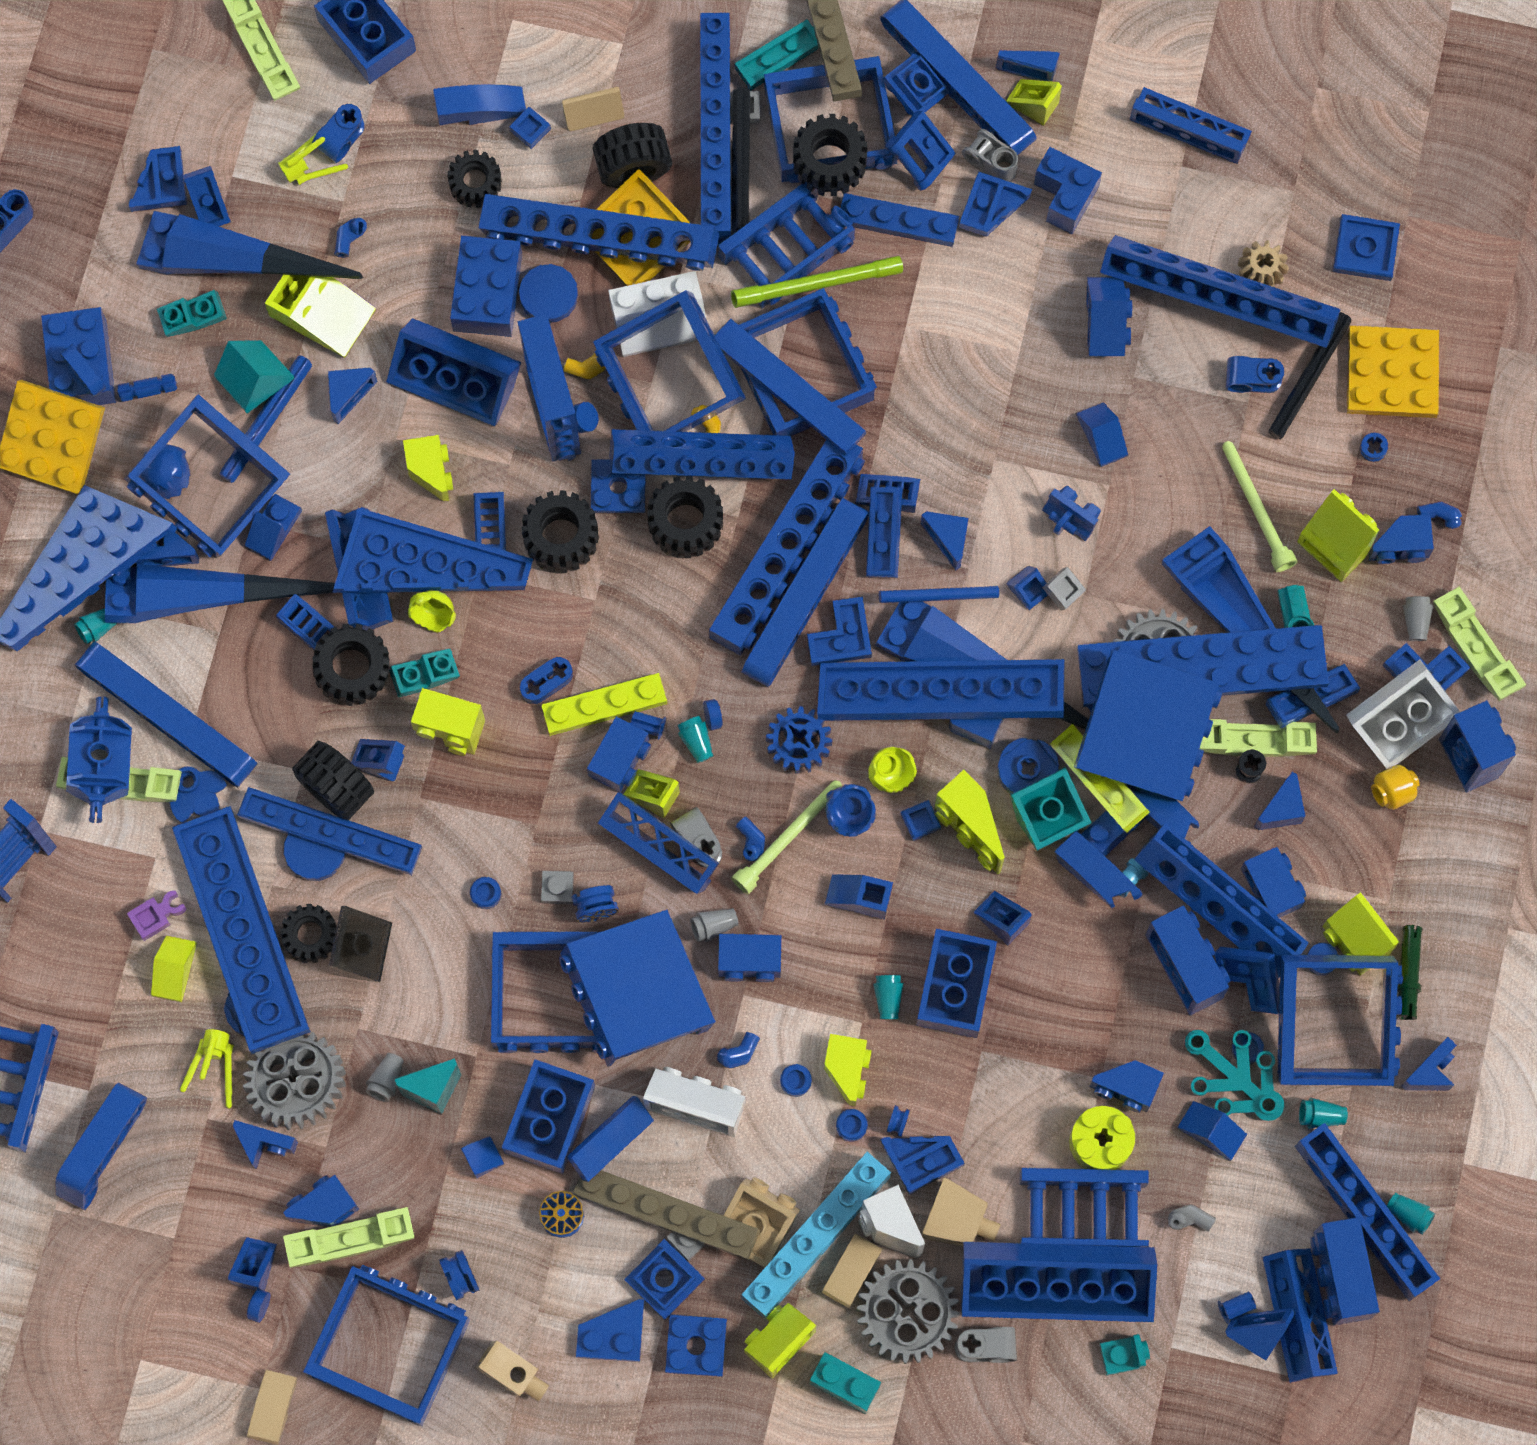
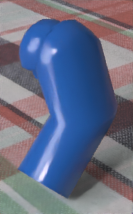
[334,218,367,258]
[735,816,765,861]

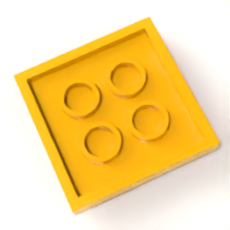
[592,169,690,286]
[1347,326,1439,418]
[0,380,105,494]

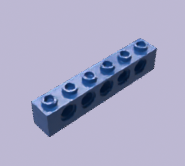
[609,429,795,479]
[1134,823,1309,978]
[1294,1123,1440,1301]

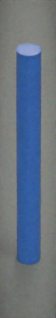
[879,586,999,603]

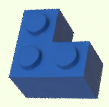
[1034,147,1102,234]
[1086,277,1133,356]

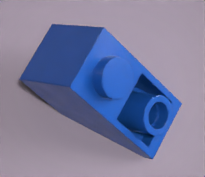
[1368,515,1434,564]
[825,874,893,920]
[1089,1060,1164,1113]
[283,1175,360,1227]

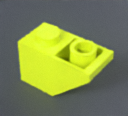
[403,435,454,502]
[824,1034,872,1106]

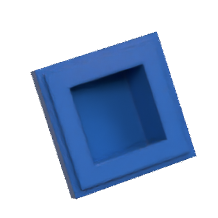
[1006,566,1048,610]
[461,1136,504,1179]

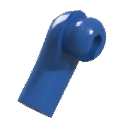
[1417,502,1462,529]
[717,1032,760,1069]

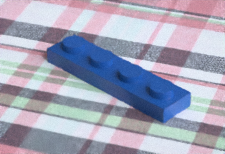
[841,193,959,247]

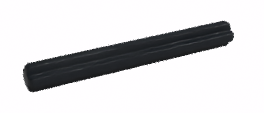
[732,88,750,232]
[1269,312,1352,439]

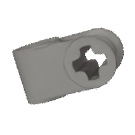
[962,129,1018,182]
[670,806,722,868]
[954,1327,1017,1363]

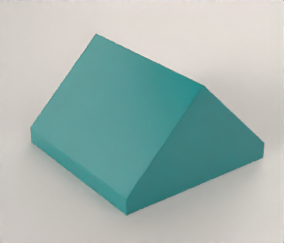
[214,340,295,413]
[1010,767,1091,850]
[395,1058,461,1115]

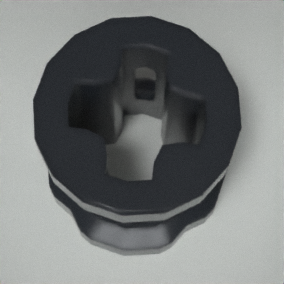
[1235,749,1267,784]

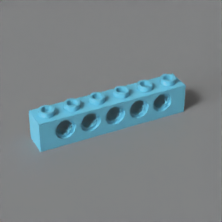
[741,1152,891,1320]

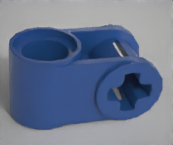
[312,104,365,163]
[1226,356,1285,393]

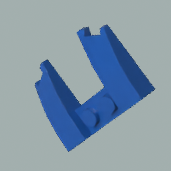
[1054,784,1199,908]

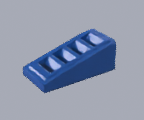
[996,50,1060,82]
[856,474,920,513]
[473,492,506,551]
[276,594,334,650]

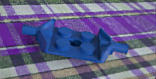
[66,697,132,823]

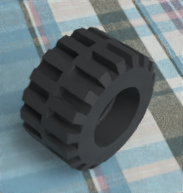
[793,113,868,196]
[592,123,673,188]
[647,476,723,558]
[521,490,599,573]
[313,624,390,706]
[292,741,374,820]

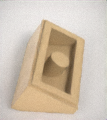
[562,87,625,131]

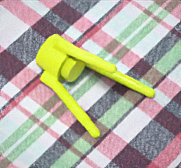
[278,134,348,185]
[180,1029,234,1109]

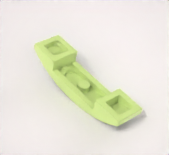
[222,0,301,101]
[1433,586,1526,701]
[1199,719,1317,757]
[56,757,182,802]
[283,1207,414,1268]

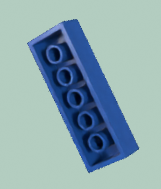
[961,1242,1158,1322]

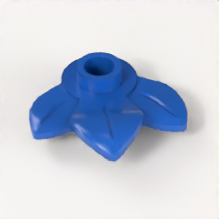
[170,766,227,823]

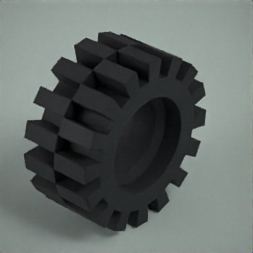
[447,150,502,208]
[280,904,339,963]

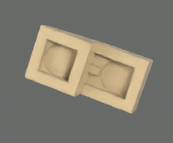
[822,1233,882,1308]
[247,1370,297,1445]

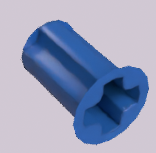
[631,711,666,740]
[1218,1291,1256,1324]

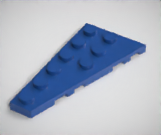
[333,508,533,593]

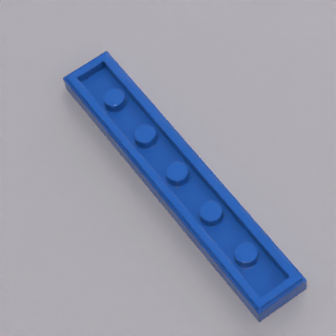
[715,318,866,455]
[237,787,422,876]

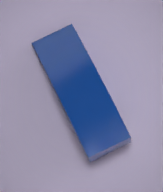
[433,84,526,125]

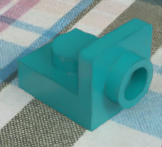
[1099,1334,1150,1376]

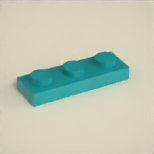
[734,19,819,91]

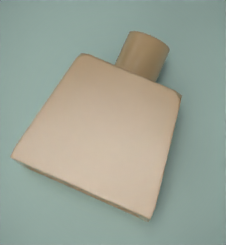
[922,1178,1001,1247]
[475,1340,549,1402]

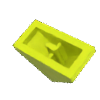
[1006,79,1062,126]
[623,769,680,818]
[151,936,197,1002]

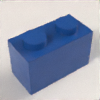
[587,716,651,793]
[1241,847,1306,918]
[718,934,782,983]

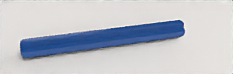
[220,355,312,483]

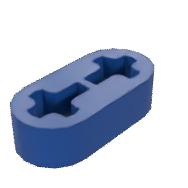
[60,344,106,397]
[520,657,573,704]

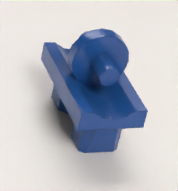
[1042,486,1101,541]

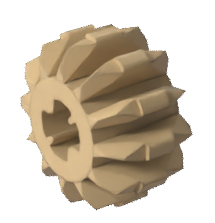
[1238,240,1289,287]

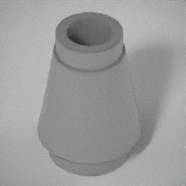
[1403,596,1433,641]
[690,908,739,942]
[366,1053,404,1102]

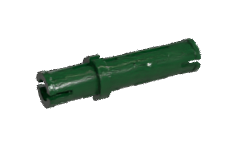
[1397,925,1423,1020]

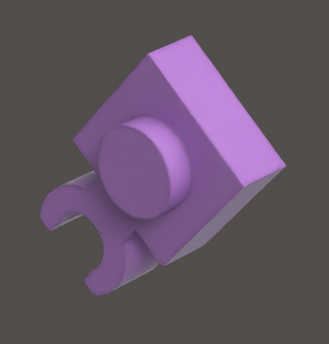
[127,890,187,941]

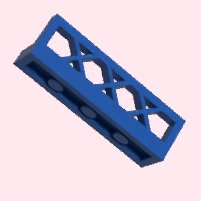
[1130,87,1252,164]
[325,507,393,630]
[598,792,719,894]
[1262,1248,1338,1383]

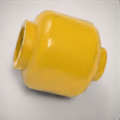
[1371,765,1420,810]

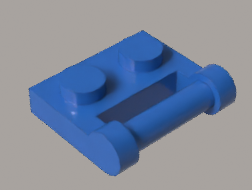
[885,111,956,191]

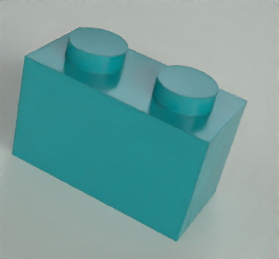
[809,1352,882,1414]

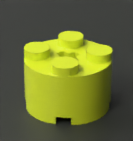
[1069,1106,1135,1170]

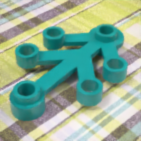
[1185,1030,1284,1121]

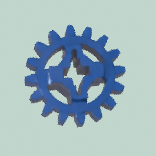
[766,706,832,774]

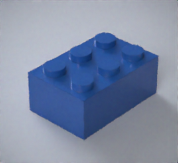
[314,0,416,84]
[450,235,522,337]
[41,307,116,405]
[1439,700,1516,793]
[1145,905,1230,1016]
[916,929,997,1038]
[502,1059,595,1174]
[1310,1217,1380,1326]

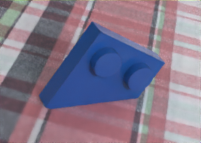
[129,146,187,212]
[959,171,1032,237]
[880,1136,965,1194]
[576,1299,644,1362]

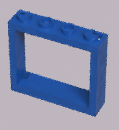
[764,56,898,183]
[739,288,877,436]
[593,290,746,432]
[517,314,581,462]
[124,394,290,558]
[491,932,599,1053]
[1277,955,1403,1086]
[303,1265,470,1426]

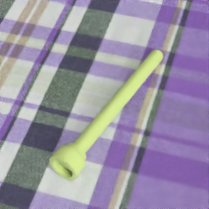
[1222,441,1298,572]
[731,780,842,895]

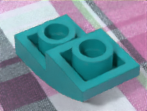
[157,290,227,337]
[389,649,460,698]

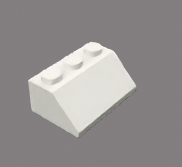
[608,271,706,357]
[1346,659,1460,769]
[643,1067,746,1137]
[858,1185,925,1259]

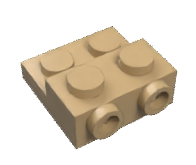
[723,1177,801,1268]

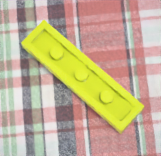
[541,673,667,736]
[1050,724,1150,833]

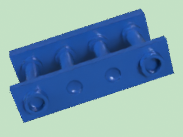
[718,182,855,308]
[0,799,57,903]
[0,1024,59,1153]
[1020,1168,1149,1247]

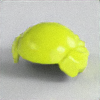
[408,590,456,633]
[868,747,917,793]

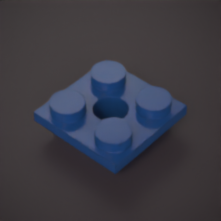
[882,52,949,116]
[591,459,646,513]
[624,1239,705,1320]
[665,1315,727,1377]

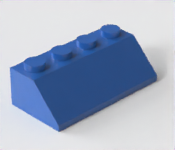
[386,318,521,426]

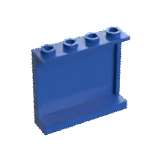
[1074,649,1222,801]
[559,910,716,1067]

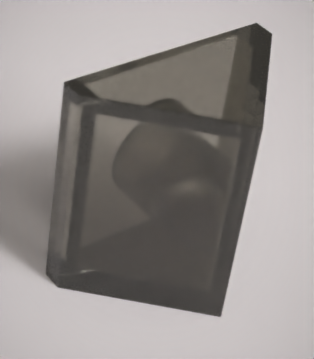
[329,906,393,982]

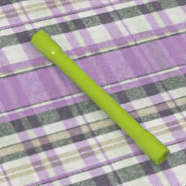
[731,256,903,308]

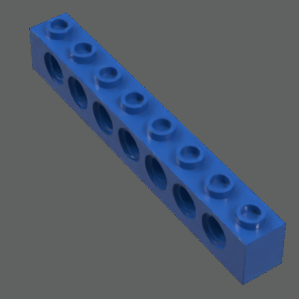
[700,13,731,244]
[478,194,719,271]
[1100,235,1341,348]
[709,440,865,656]

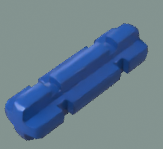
[118,374,177,402]

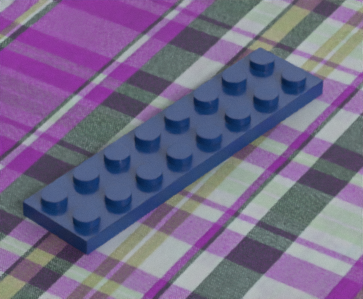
[1077,625,1329,707]
[817,659,1065,721]
[172,806,311,1054]

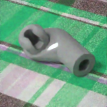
[1168,1204,1216,1232]

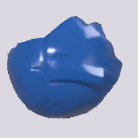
[139,444,191,499]
[825,784,876,837]

